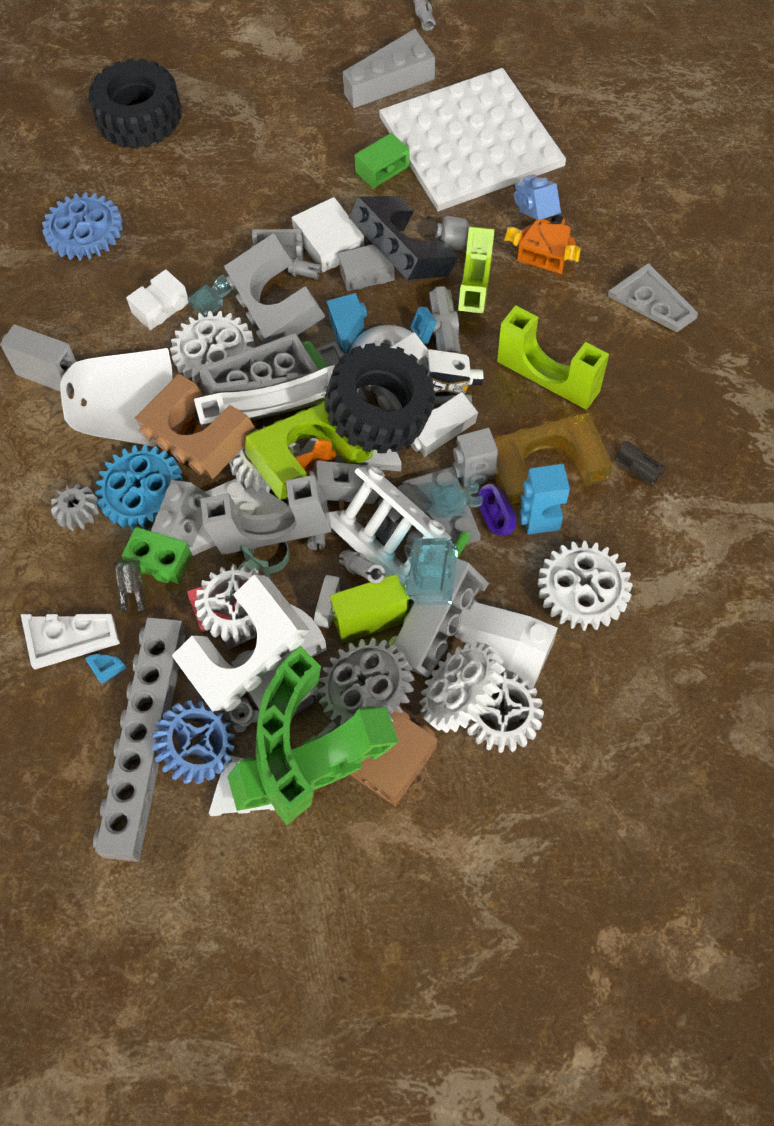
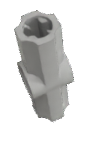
[429,286,461,354]

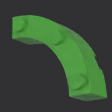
[256,646,321,825]
[227,706,399,811]

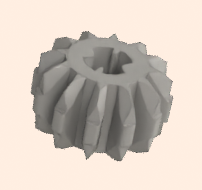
[51,483,99,531]

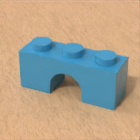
[519,464,570,535]

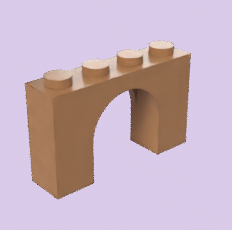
[134,374,256,479]

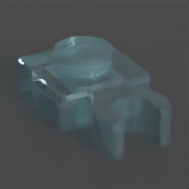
[431,483,483,518]

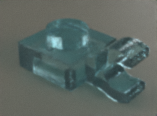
[187,275,232,318]

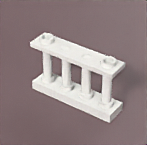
[329,466,452,591]

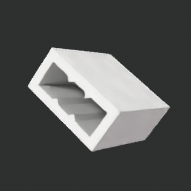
[292,197,364,272]

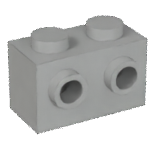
[452,428,498,487]
[151,480,212,547]

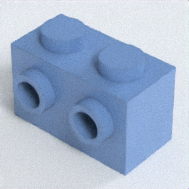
[514,175,561,220]

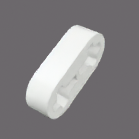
[314,575,341,628]

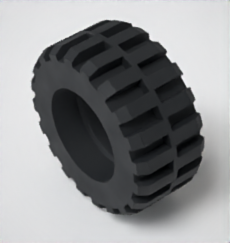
[88,59,182,149]
[324,343,435,453]

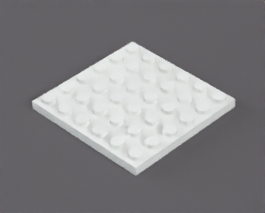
[379,68,566,212]

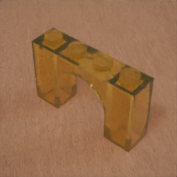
[493,412,613,507]

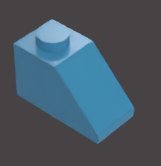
[326,293,367,354]

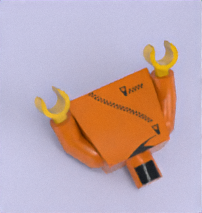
[504,215,581,274]

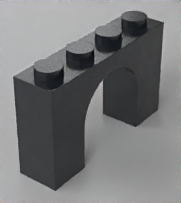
[349,196,459,280]

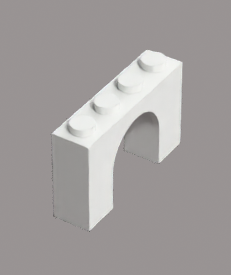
[365,332,478,457]
[172,574,310,712]

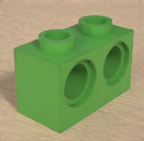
[122,527,192,584]

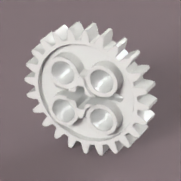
[170,311,255,384]
[537,541,633,631]
[419,641,505,733]

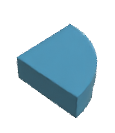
[85,654,126,684]

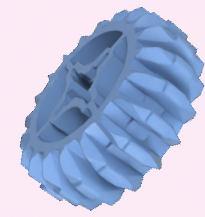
[152,700,235,784]

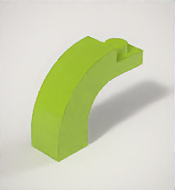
[458,226,495,313]

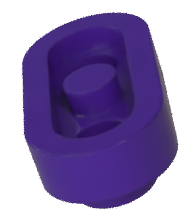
[477,484,516,536]

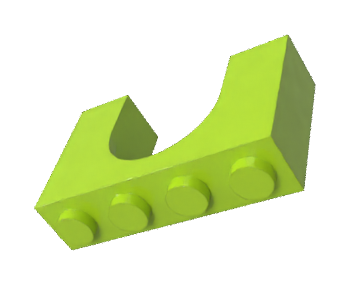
[497,305,609,410]
[245,401,374,501]

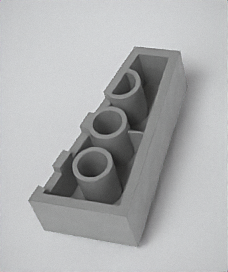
[343,29,435,108]
[199,333,319,396]
[391,552,489,678]

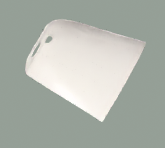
[60,348,173,447]

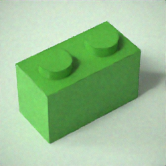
[355,133,410,189]

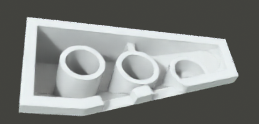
[453,602,558,689]

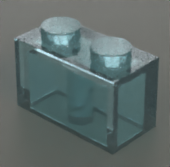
[405,538,458,605]

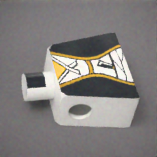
[424,350,483,396]

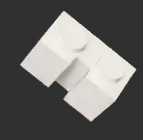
[126,270,189,330]

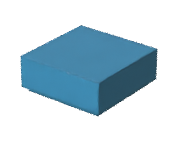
[410,307,437,344]

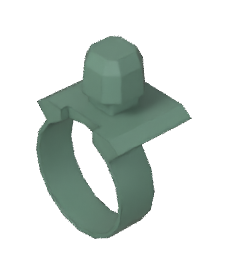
[238,542,290,579]

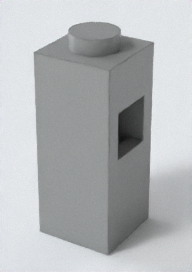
[307,460,380,504]

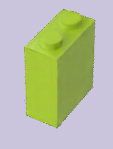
[329,574,411,644]

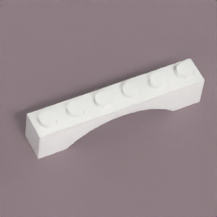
[194,365,359,430]

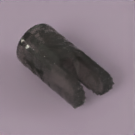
[614,440,666,487]
[114,558,146,612]

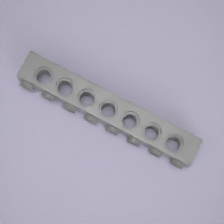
[93,617,187,862]

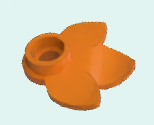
[295,439,337,476]

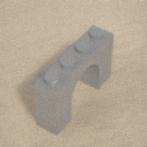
[224,233,326,344]
[200,475,331,555]

